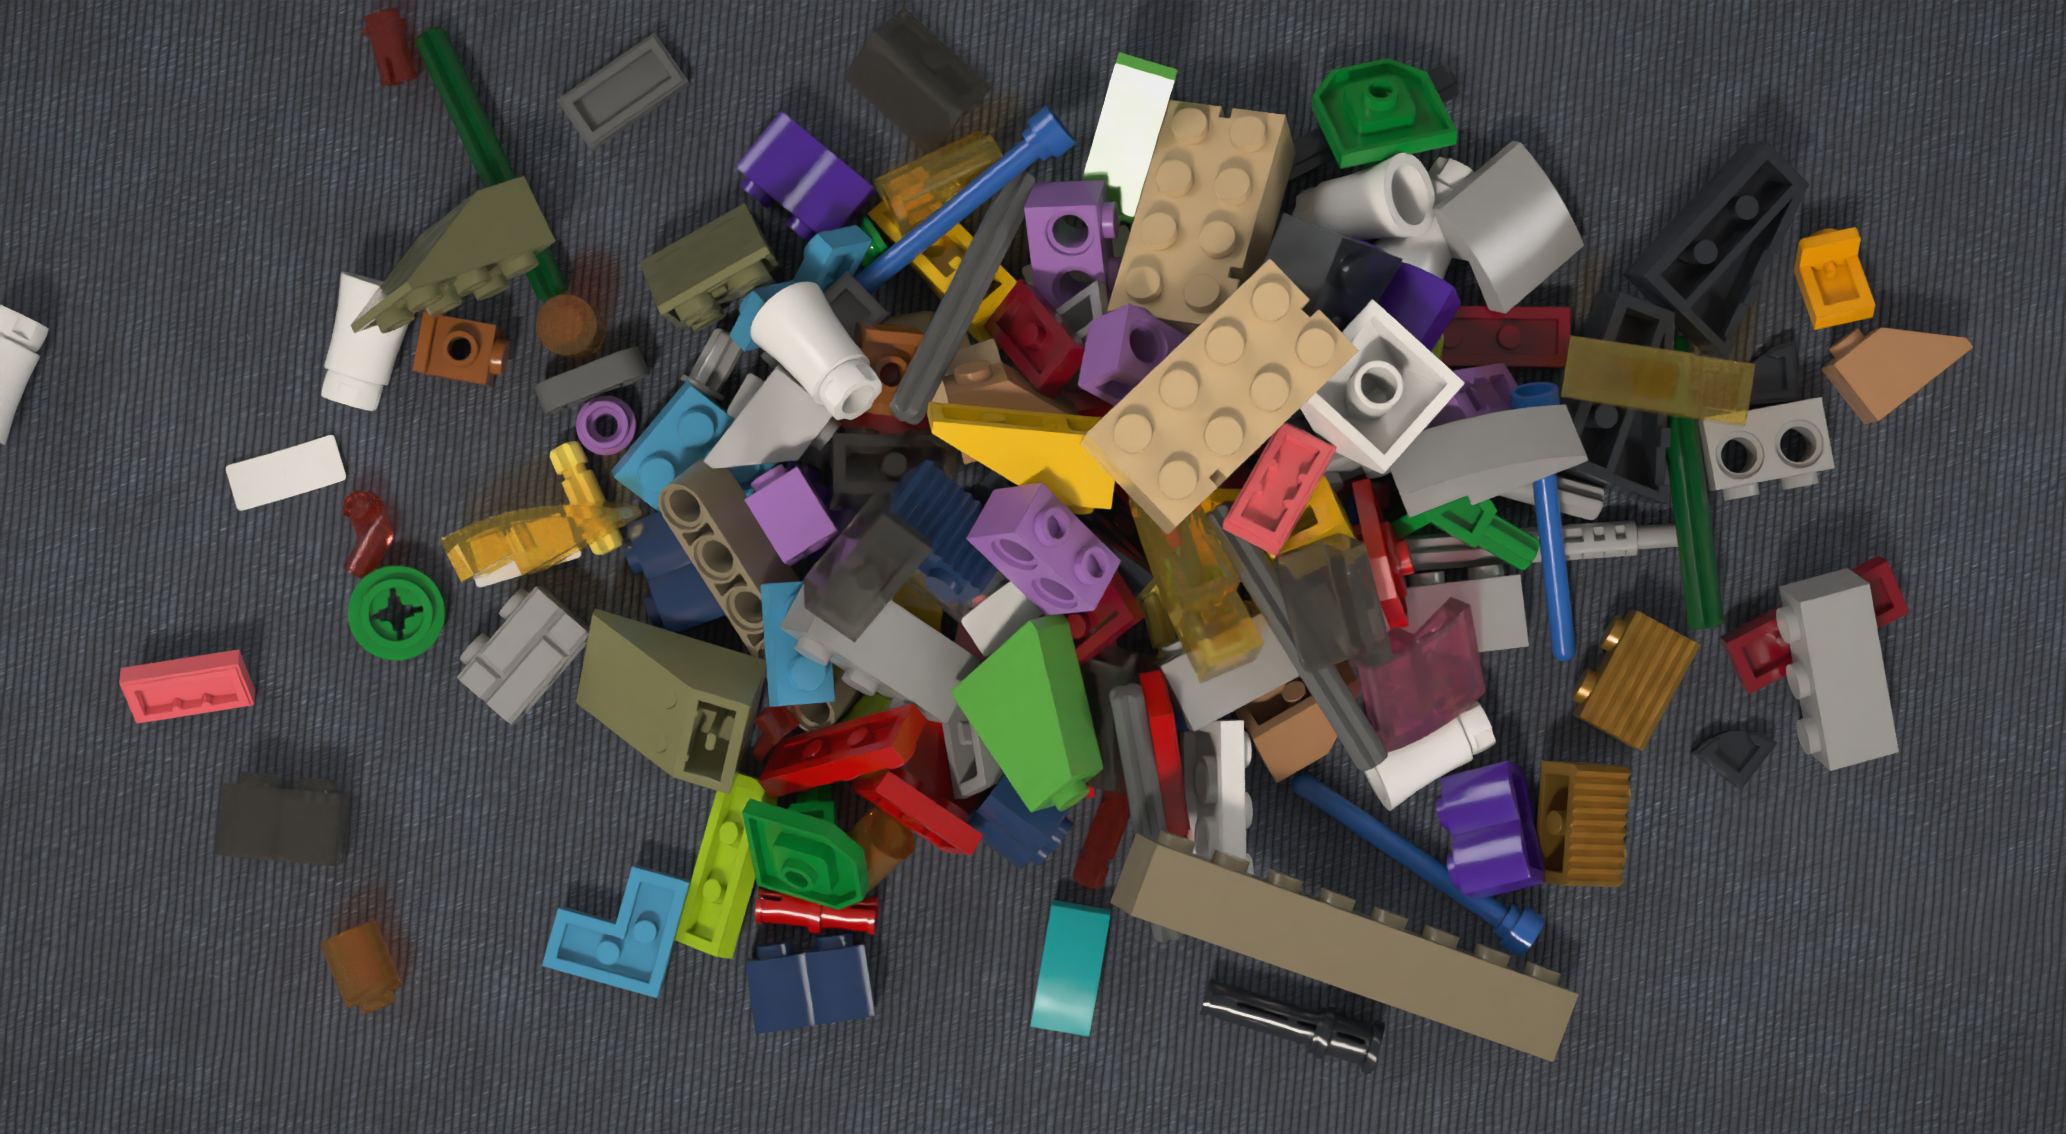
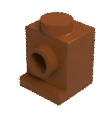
[413,311,510,387]
[854,321,925,416]

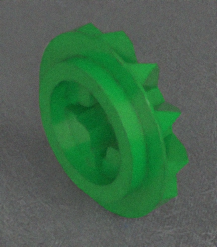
[348,565,445,661]

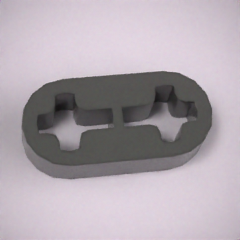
[534,346,650,415]

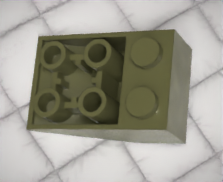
[350,176,555,334]
[640,203,784,332]
[576,608,767,794]

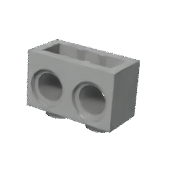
[1698,397,1835,501]

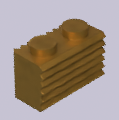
[1571,610,1700,751]
[1537,760,1632,887]

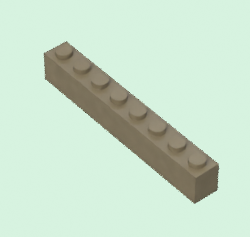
[1110,830,1579,1062]

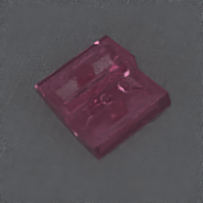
[1357,597,1486,753]

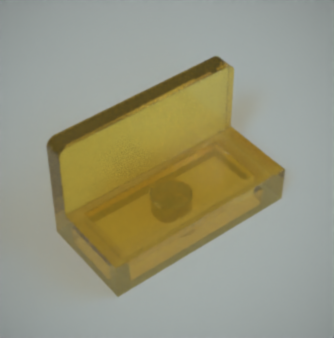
[874,132,1002,237]

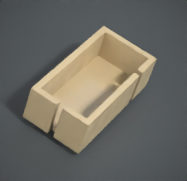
[1107,100,1296,335]
[1080,259,1359,535]

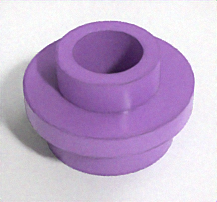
[576,396,637,455]

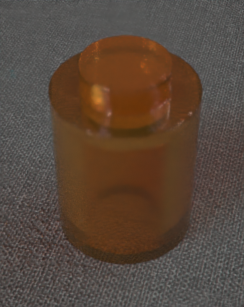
[536,295,606,360]
[845,807,915,894]
[319,919,403,1015]

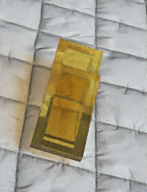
[1561,336,1755,427]
[1128,497,1264,684]
[439,501,642,582]

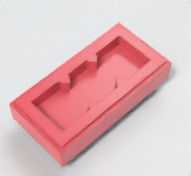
[1223,422,1337,557]
[119,649,255,724]

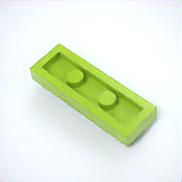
[675,771,779,959]

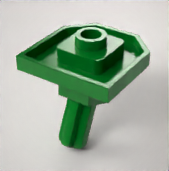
[1312,58,1457,169]
[1385,495,1540,570]
[742,783,870,910]

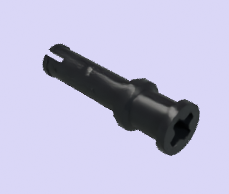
[1200,978,1385,1074]

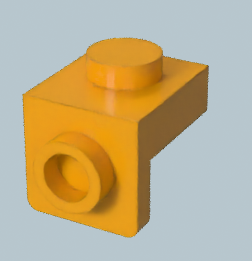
[1794,227,1876,330]

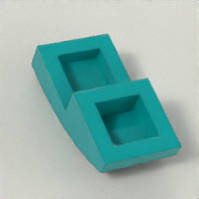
[1030,900,1111,1037]

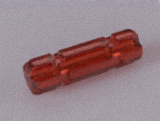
[1072,773,1131,889]

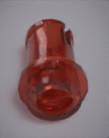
[361,8,419,88]

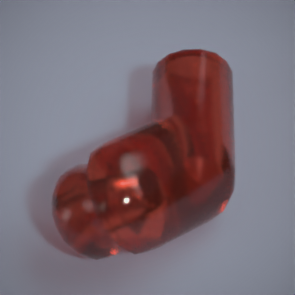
[342,490,394,579]

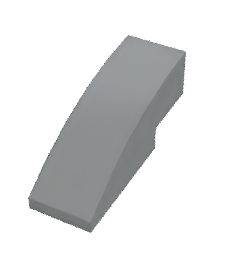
[1390,405,1588,518]

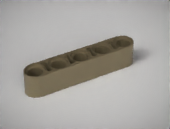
[658,458,863,732]

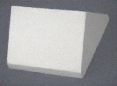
[1300,299,1465,474]

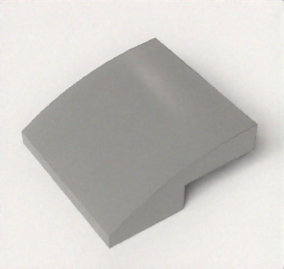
[1432,141,1584,314]

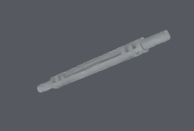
[1280,520,1678,574]

